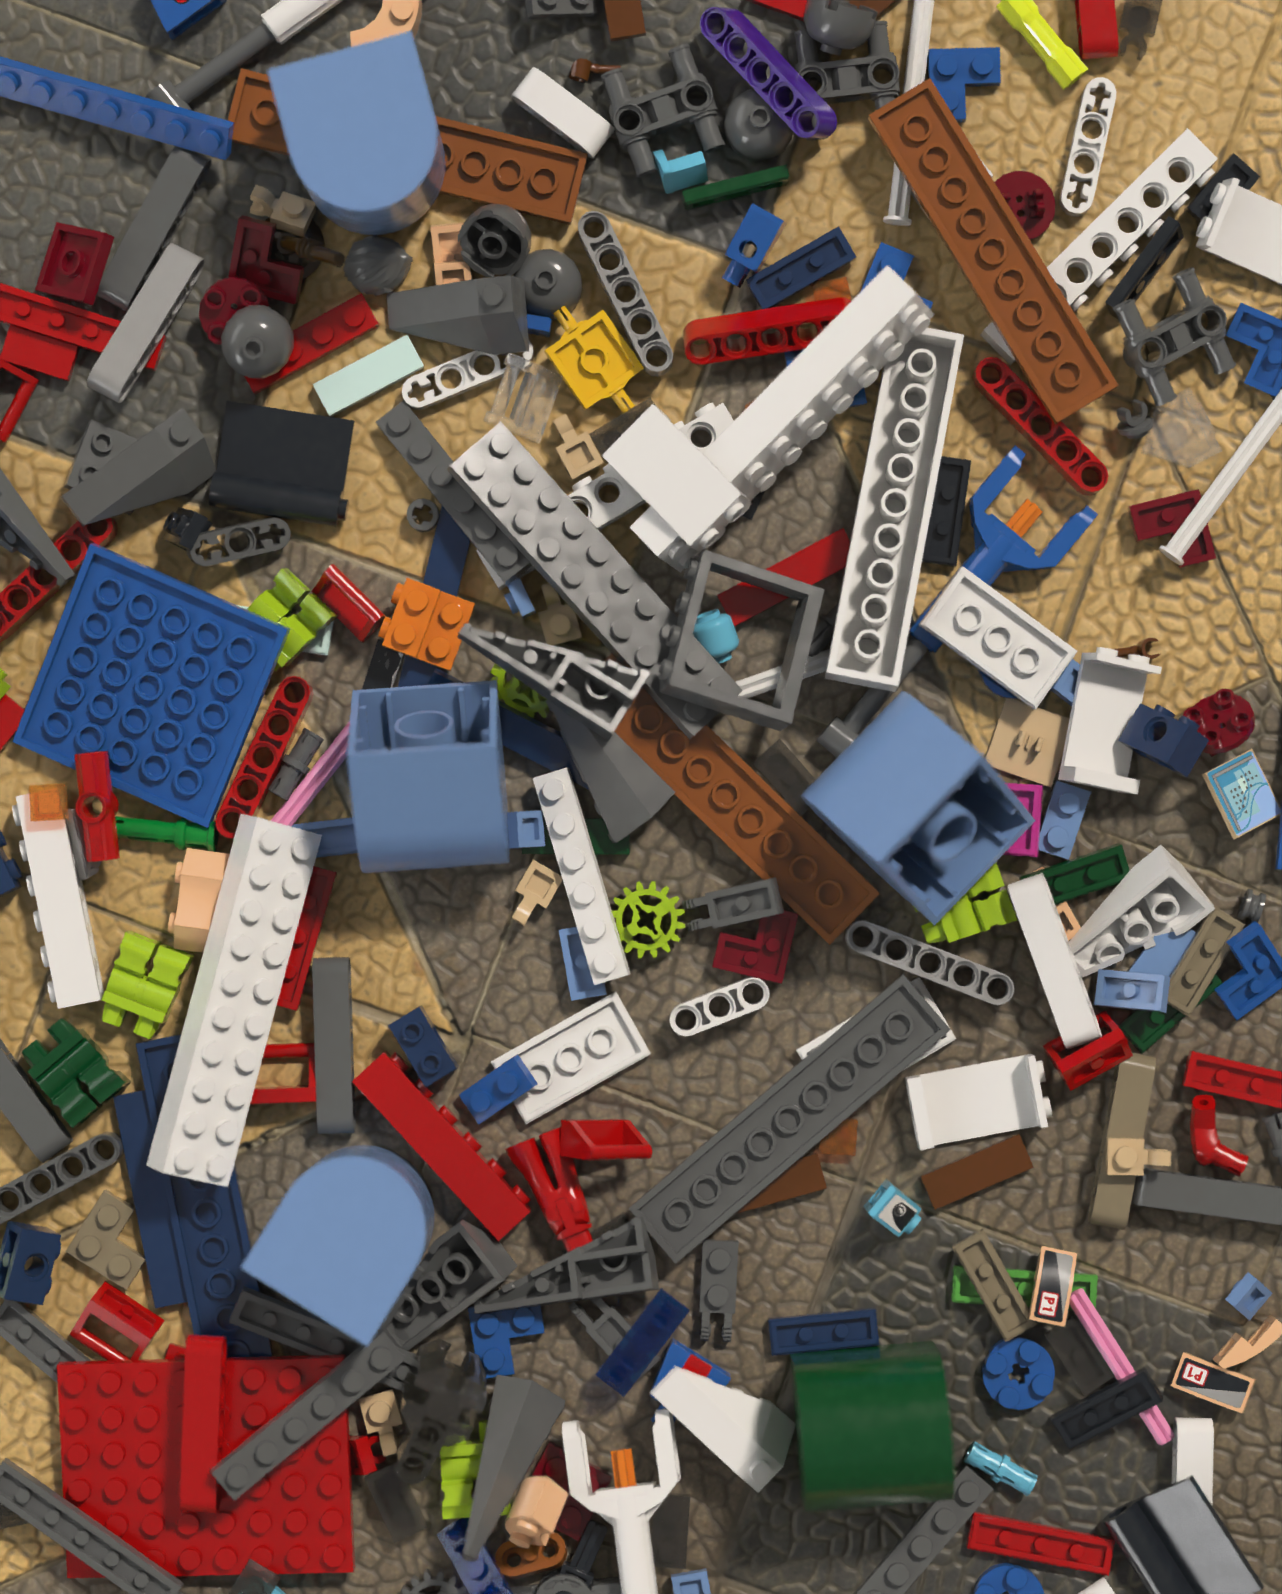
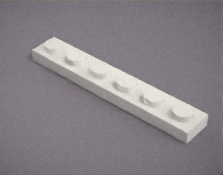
[533,767,631,985]

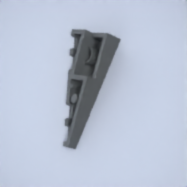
[0,468,75,587]
[458,623,651,742]
[546,700,675,843]
[474,1217,659,1314]
[463,1374,565,1562]

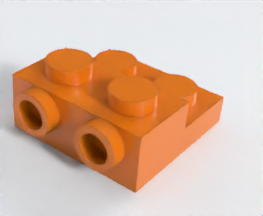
[378,578,476,671]

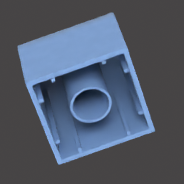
[267,31,446,235]
[347,680,509,873]
[801,691,1036,925]
[241,1145,435,1346]

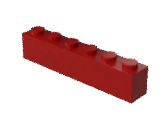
[352,1050,531,1241]

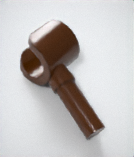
[569,58,621,83]
[1114,638,1160,660]

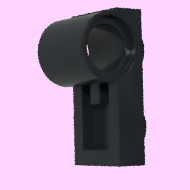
[163,507,213,554]

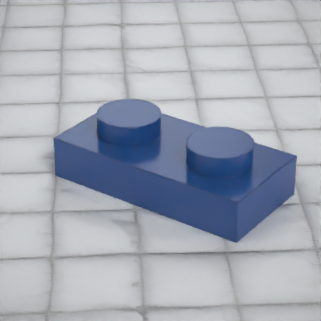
[459,1054,538,1124]

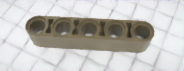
[1088,1052,1156,1230]

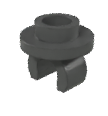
[1117,399,1154,439]

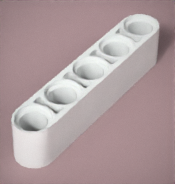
[1008,873,1102,1050]

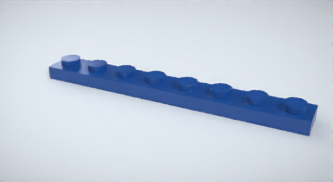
[0,56,234,160]

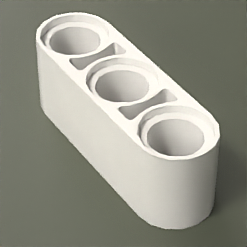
[511,67,615,159]
[669,977,769,1036]
[1172,1417,1214,1505]

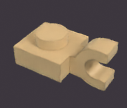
[250,185,316,237]
[553,414,604,480]
[538,583,582,645]
[512,860,563,926]
[1106,1137,1171,1175]
[358,1388,404,1457]

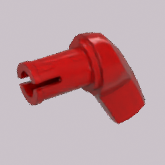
[1190,1095,1249,1177]

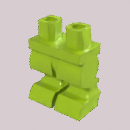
[247,568,338,673]
[913,862,1017,944]
[101,931,195,1039]
[440,1420,513,1520]

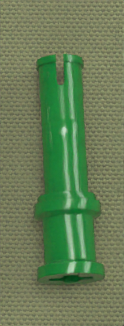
[115,816,219,852]

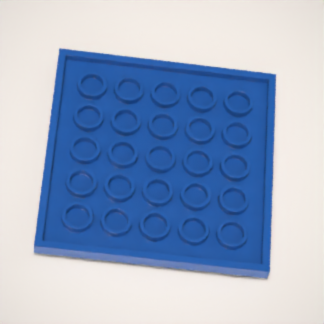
[12,543,290,828]

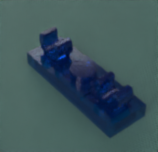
[595,1287,690,1397]
[436,1518,514,1594]

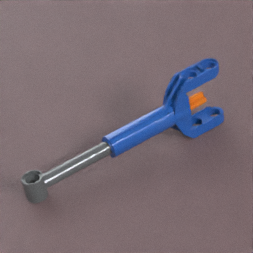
[816,445,1098,758]

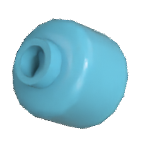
[693,609,739,664]

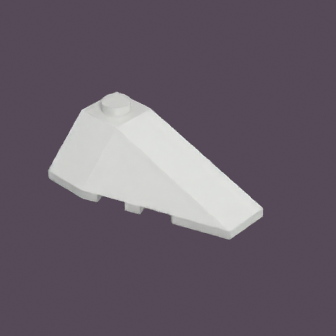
[1069,845,1215,977]
[650,1366,796,1493]

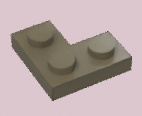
[65,1190,146,1290]

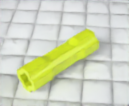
[996,0,1088,91]

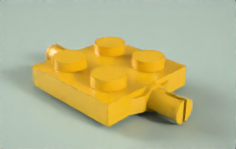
[544,306,644,414]

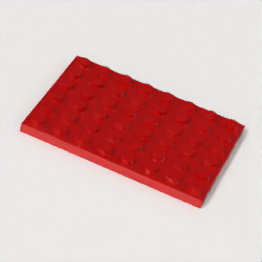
[57,1355,355,1578]

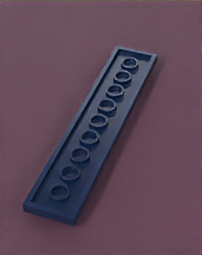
[136,1034,274,1358]

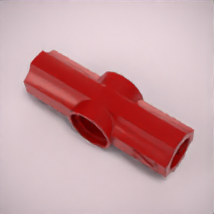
[74,751,120,862]

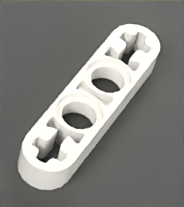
[1059,77,1116,216]
[402,341,534,410]

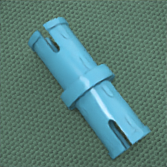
[963,1441,1038,1496]

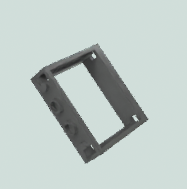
[659,549,825,731]

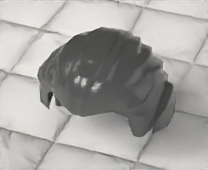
[343,235,413,296]

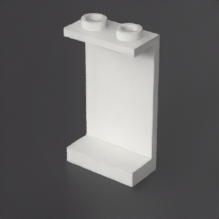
[1195,177,1282,285]
[602,404,749,551]
[1058,647,1162,794]
[904,1054,1052,1150]

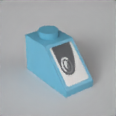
[863,1179,922,1237]

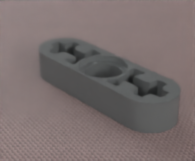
[186,517,291,566]

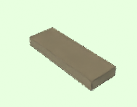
[1167,906,1245,1017]
[951,1228,1037,1342]

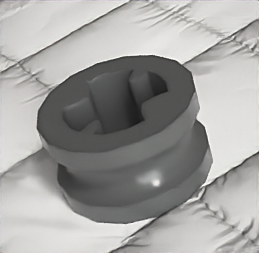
[407,499,439,532]
[1238,889,1266,923]

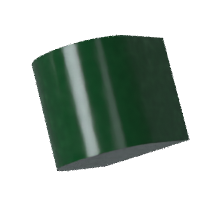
[790,1341,955,1512]

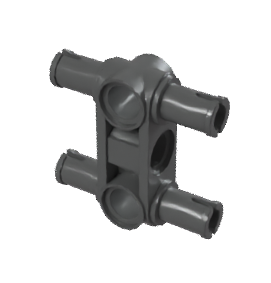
[794,21,900,141]
[601,44,725,178]
[1112,267,1236,406]

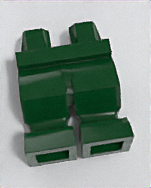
[22,1018,131,1128]

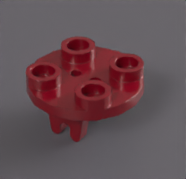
[994,171,1056,240]
[199,277,271,345]
[1183,689,1255,757]

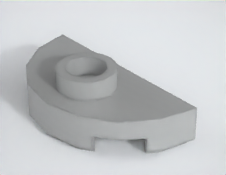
[64,809,102,880]

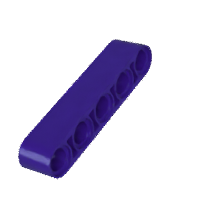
[700,7,837,138]

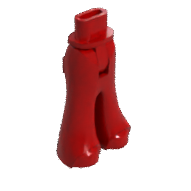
[505,1127,593,1253]

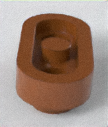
[495,1532,567,1580]

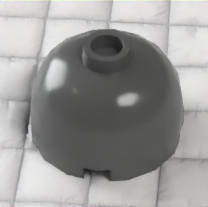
[804,0,878,55]
[723,89,793,162]
[458,204,531,277]
[513,249,583,320]
[221,305,294,378]

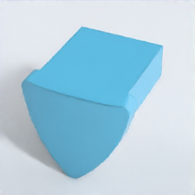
[652,149,709,194]

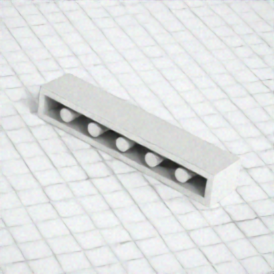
[12,788,104,1009]

